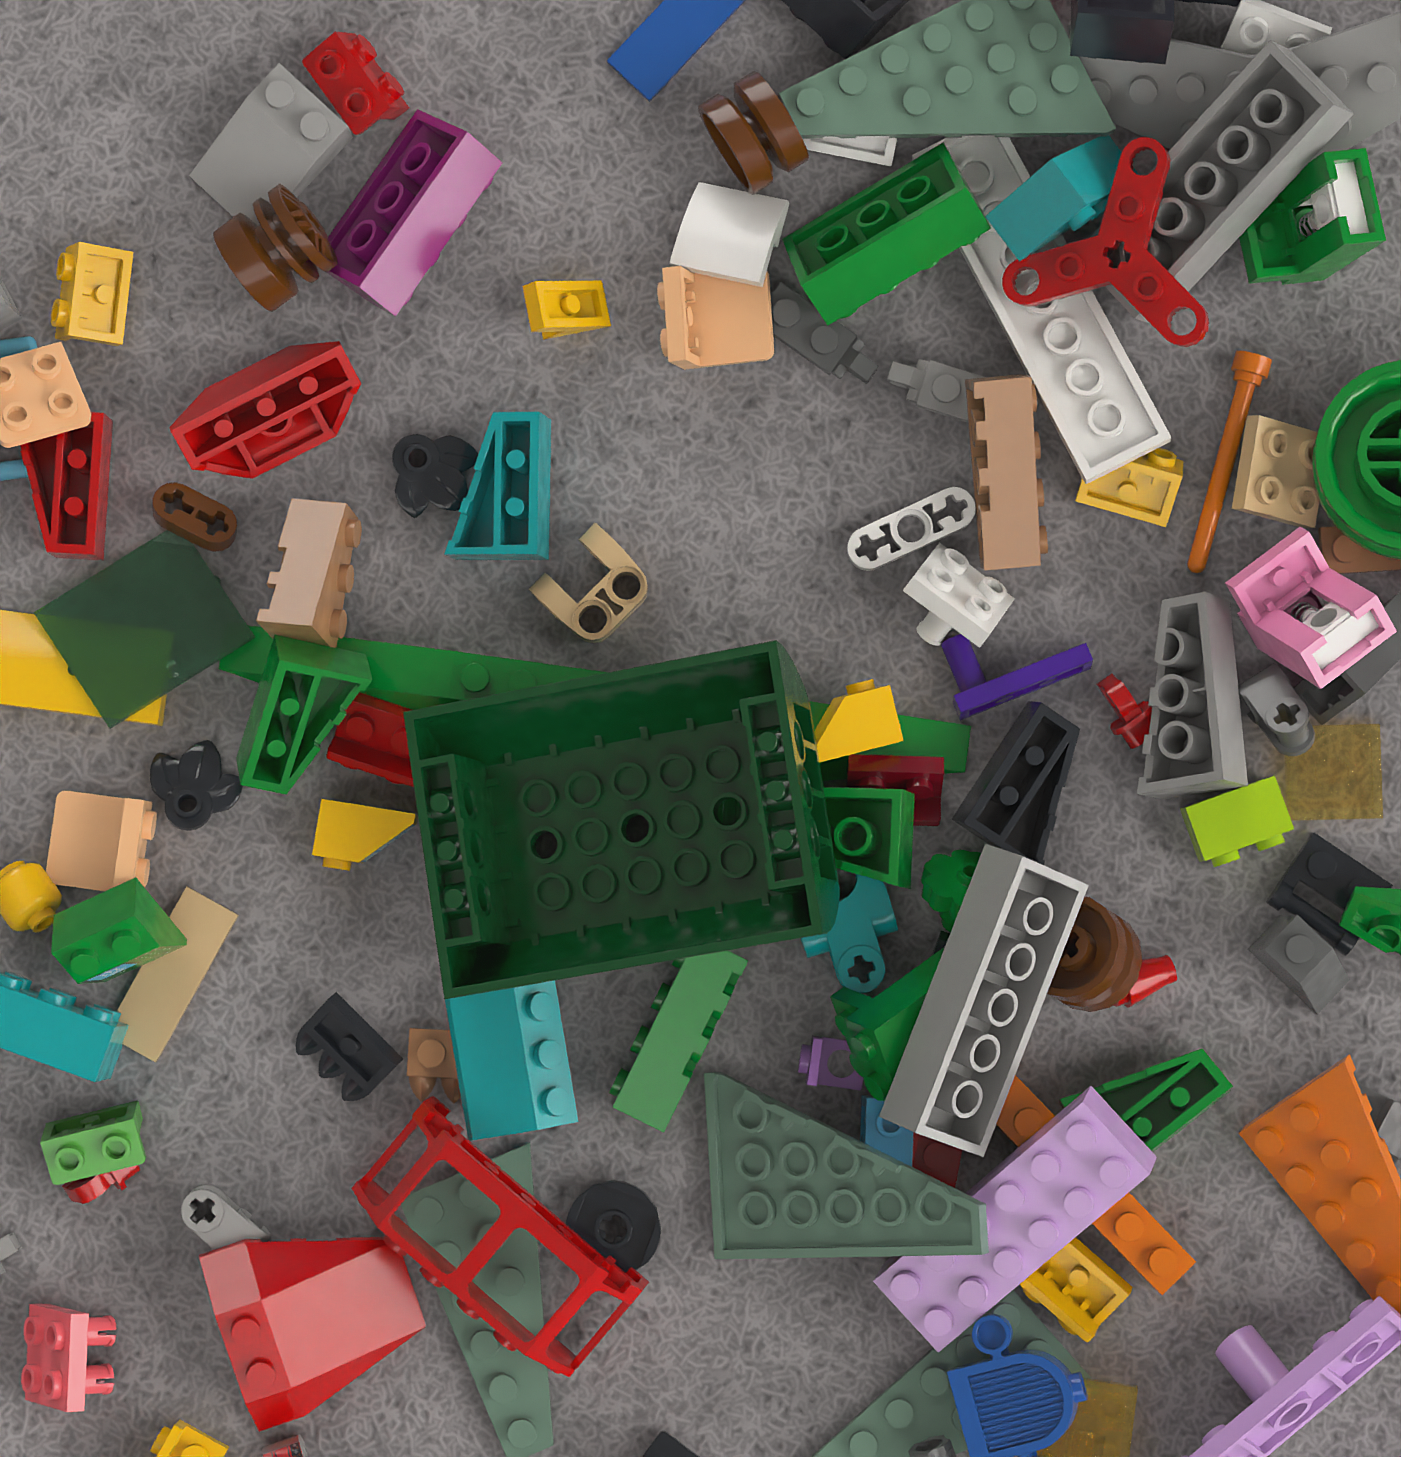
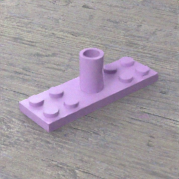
[1182,1296,1401,1457]

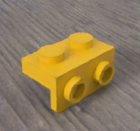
[1020,1237,1133,1343]

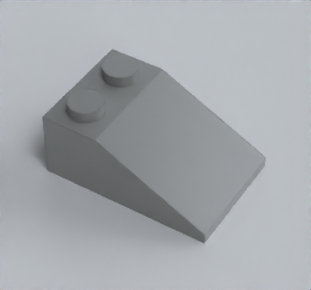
[189,63,353,225]

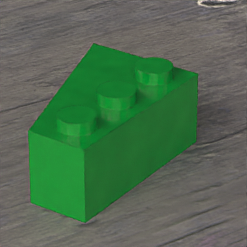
[236,635,373,795]
[1059,1048,1233,1152]

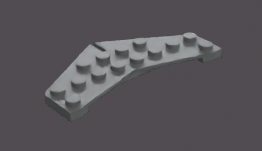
[1068,11,1401,161]

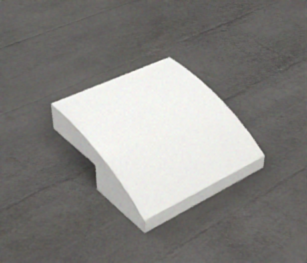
[669,182,789,287]

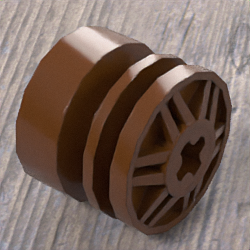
[213,183,338,312]

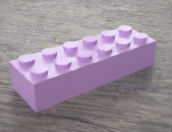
[873,1086,1157,1353]

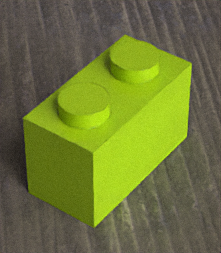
[1180,775,1294,867]

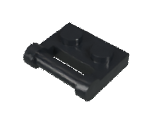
[1266,832,1393,956]

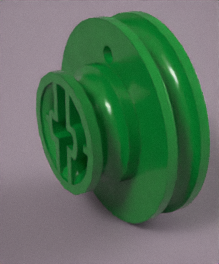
[1312,360,1401,559]

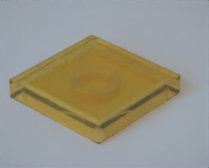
[1285,724,1383,821]

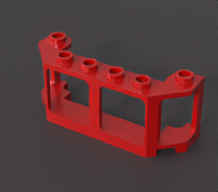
[351,1096,649,1377]

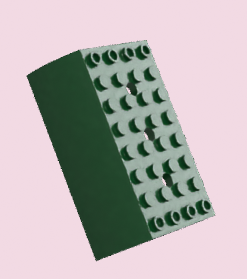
[403,640,840,999]

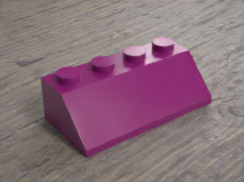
[326,109,503,317]

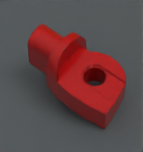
[1096,673,1152,749]
[62,1165,141,1204]

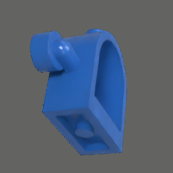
[947,1314,1088,1457]

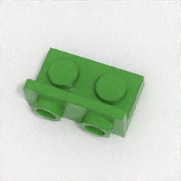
[40,1100,146,1185]

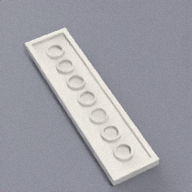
[912,135,1171,484]

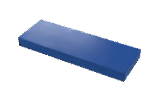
[607,0,746,102]

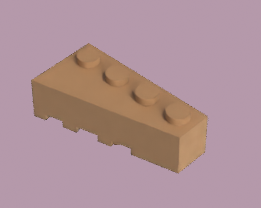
[965,374,1048,571]

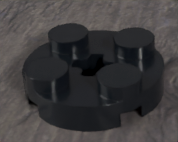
[566,1180,661,1273]

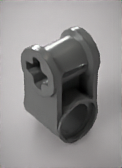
[1238,663,1315,756]

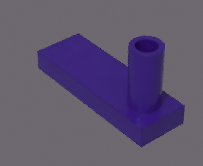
[941,634,1093,721]

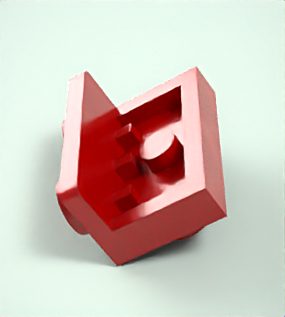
[302,31,409,135]

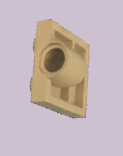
[1232,415,1320,528]

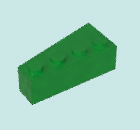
[718,787,915,889]

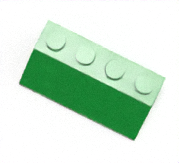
[782,142,991,326]

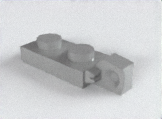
[886,359,984,423]

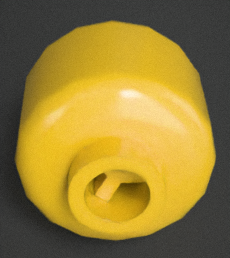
[0,861,62,933]

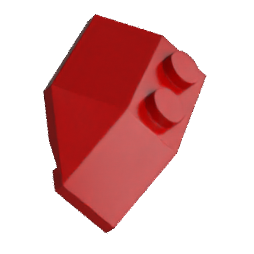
[169,341,361,479]

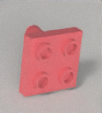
[21,1304,116,1412]

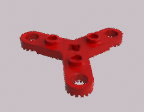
[1002,137,1210,347]

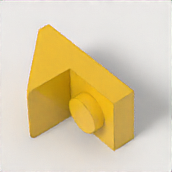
[522,280,611,340]

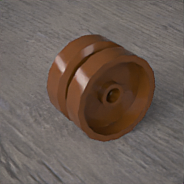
[698,71,809,195]
[1047,897,1142,1012]

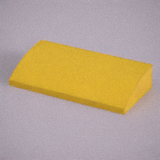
[0,610,175,726]

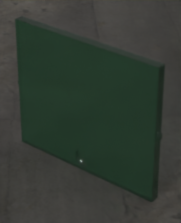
[34,530,255,729]

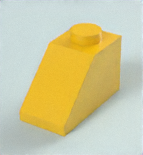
[814,679,904,762]

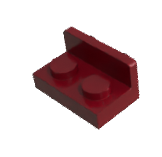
[846,754,944,826]

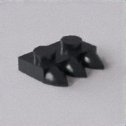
[296,992,403,1101]

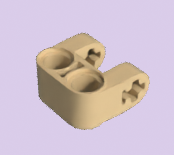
[528,523,648,643]

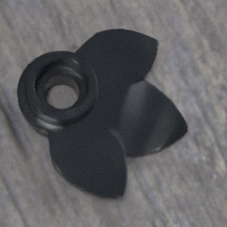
[392,434,478,518]
[150,740,243,831]

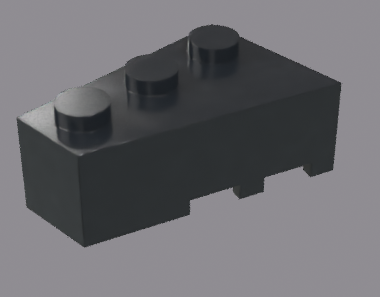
[952,701,1080,865]

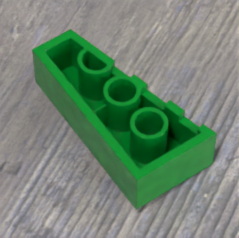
[609,951,748,1133]

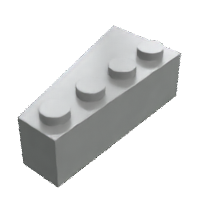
[1137,592,1248,800]

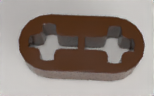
[152,482,237,552]

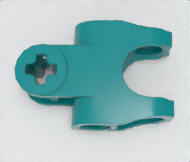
[800,874,898,993]

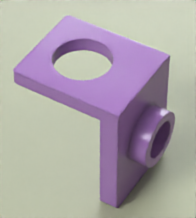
[798,1035,863,1090]

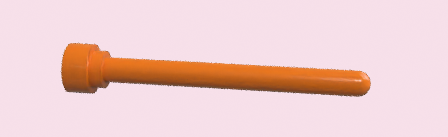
[1187,350,1272,573]

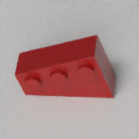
[20,412,113,561]

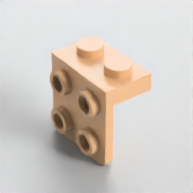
[657,266,774,370]
[0,342,91,448]
[46,791,157,891]

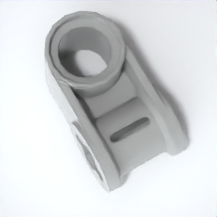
[181,1184,272,1250]

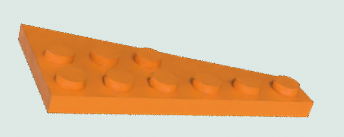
[1238,1054,1401,1314]

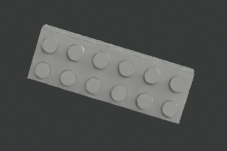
[1091,40,1354,323]
[879,844,1089,1157]

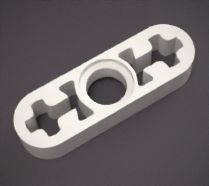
[847,487,976,571]

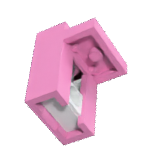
[1225,527,1397,689]

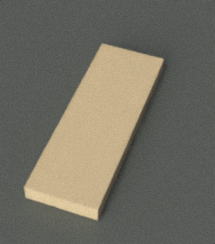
[117,886,239,1062]

